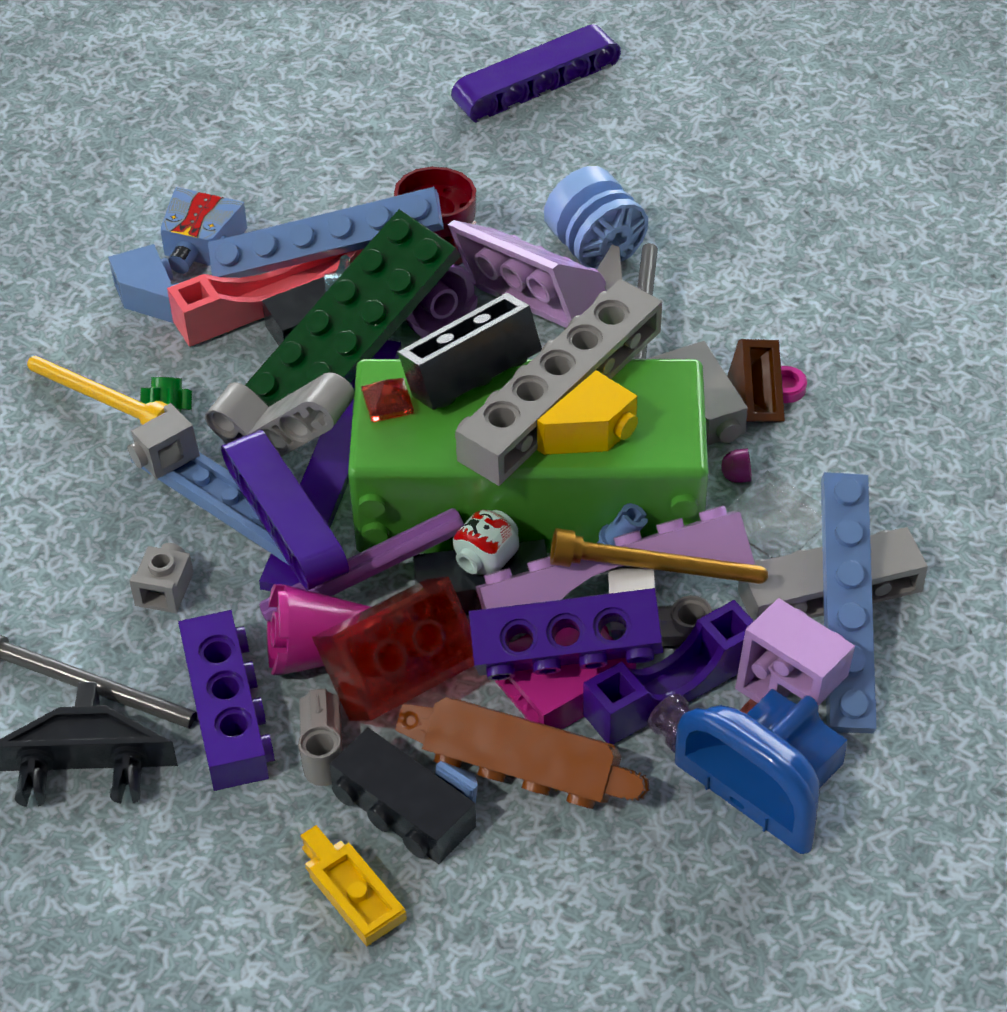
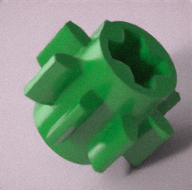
[140,377,192,413]

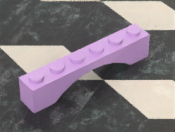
[476,506,755,609]

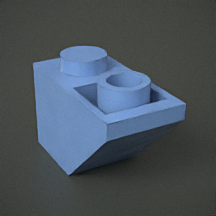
[108,244,178,323]

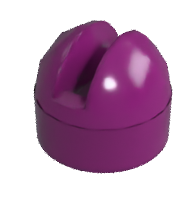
[721,448,752,483]

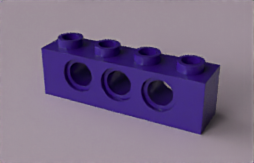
[469,588,663,680]
[178,610,275,791]

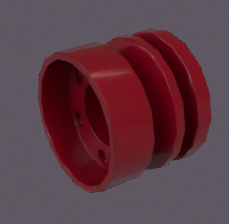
[394,166,477,265]

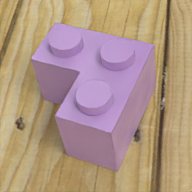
[735,598,855,705]

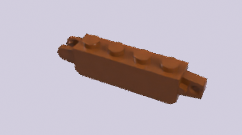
[395,697,651,809]

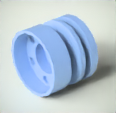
[544,166,648,270]

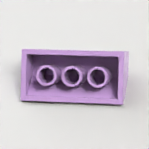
[448,220,606,328]

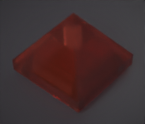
[361,378,414,422]

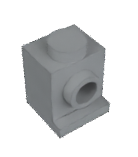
[127,403,200,479]
[130,543,194,613]

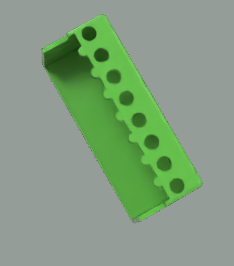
[348,359,708,553]

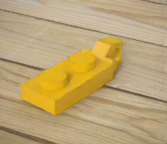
[300,825,407,947]

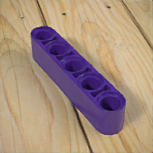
[451,24,621,123]
[221,429,349,591]

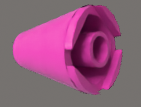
[267,584,392,675]

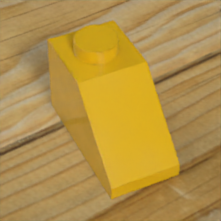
[537,370,638,455]

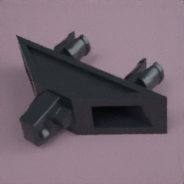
[0,682,178,807]

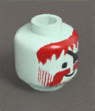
[453,510,519,575]

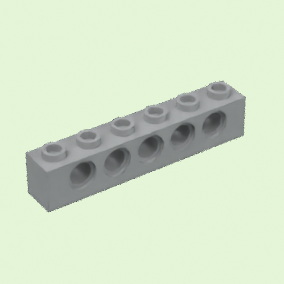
[455,279,662,486]

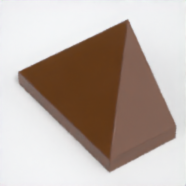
[727,339,785,423]

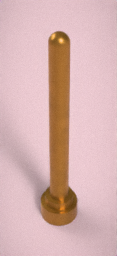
[550,528,768,584]

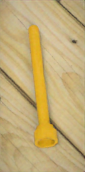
[27,356,168,425]

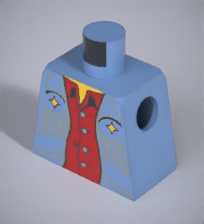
[161,187,247,274]

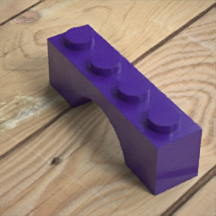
[583,600,754,744]

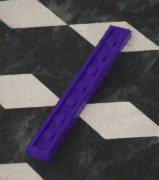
[259,340,402,592]

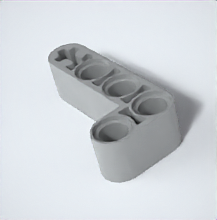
[205,373,355,457]

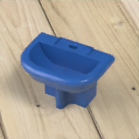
[674,688,847,854]

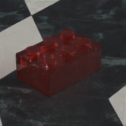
[312,576,474,721]

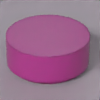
[781,366,807,403]

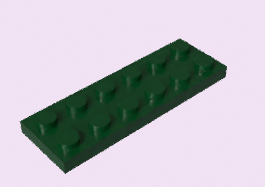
[245,209,461,407]

